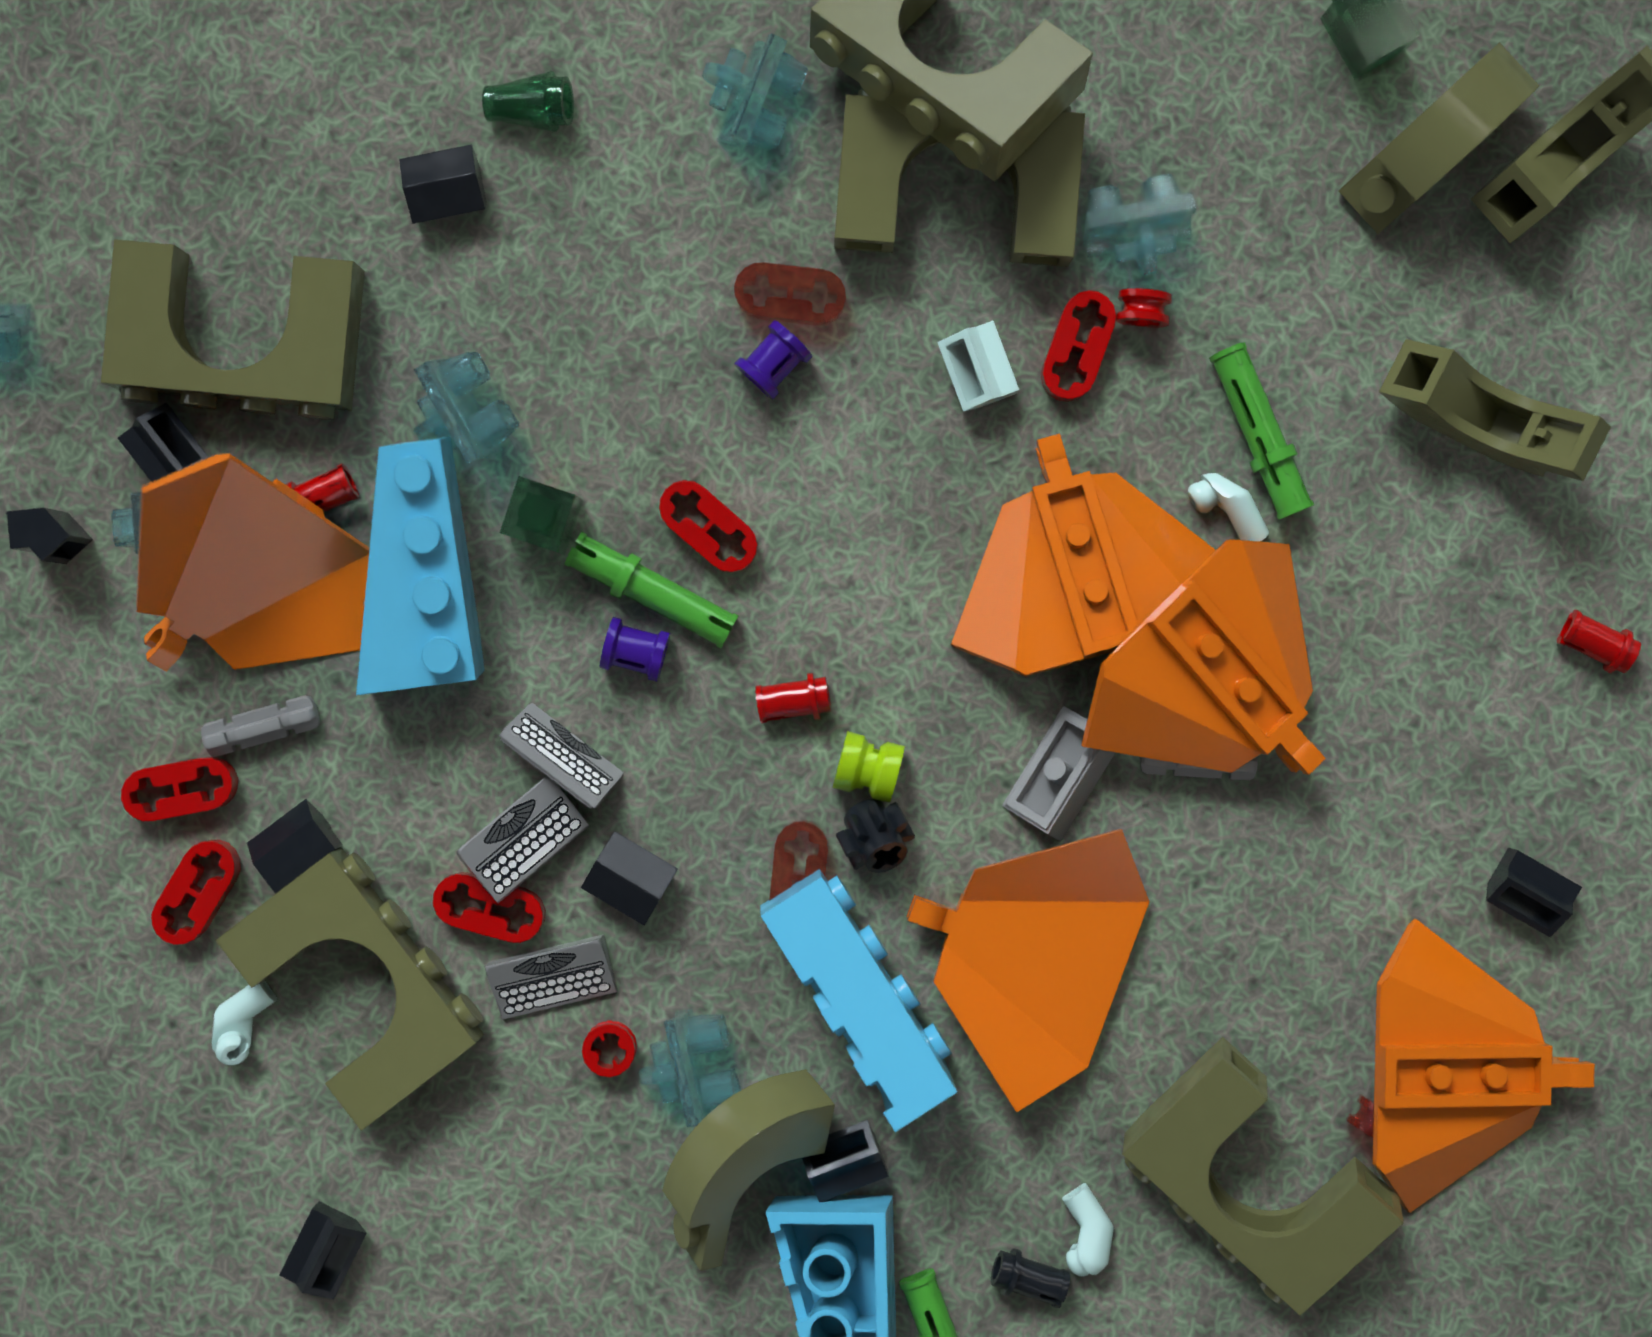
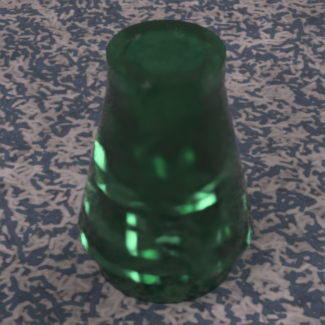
[482,71,574,132]

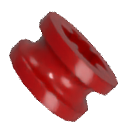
[1116,288,1172,328]
[582,1020,637,1077]

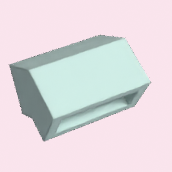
[937,321,1019,412]

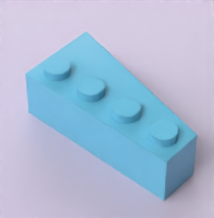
[356,437,485,695]
[760,867,957,1132]
[765,1195,896,1337]

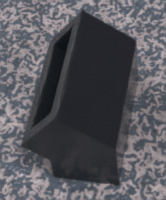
[399,144,487,224]
[118,402,209,482]
[6,508,93,564]
[247,799,343,894]
[581,831,678,926]
[1486,848,1582,937]
[802,1120,889,1202]
[279,1201,367,1299]

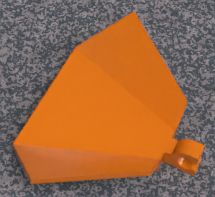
[951,433,1216,677]
[136,453,370,672]
[1081,540,1326,775]
[906,829,1150,1113]
[1373,919,1595,1213]

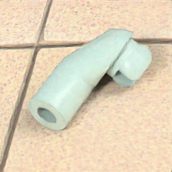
[1187,473,1269,542]
[212,981,277,1066]
[1062,1183,1114,1277]

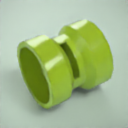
[832,731,905,803]

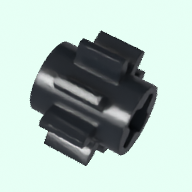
[836,799,915,873]

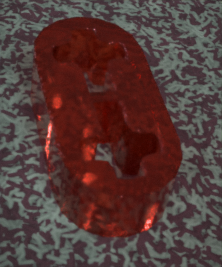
[734,262,846,326]
[769,820,828,901]

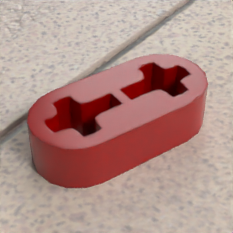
[1041,290,1116,402]
[659,480,758,573]
[121,757,238,821]
[151,839,241,945]
[433,872,546,943]

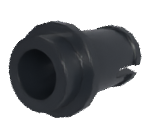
[990,1248,1070,1308]

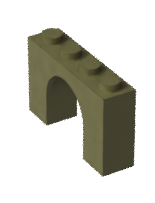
[810,0,1093,182]
[834,89,1085,267]
[101,239,365,420]
[215,848,484,1131]
[1122,1037,1404,1316]

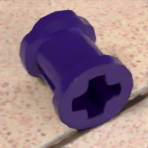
[734,320,813,400]
[599,617,671,682]

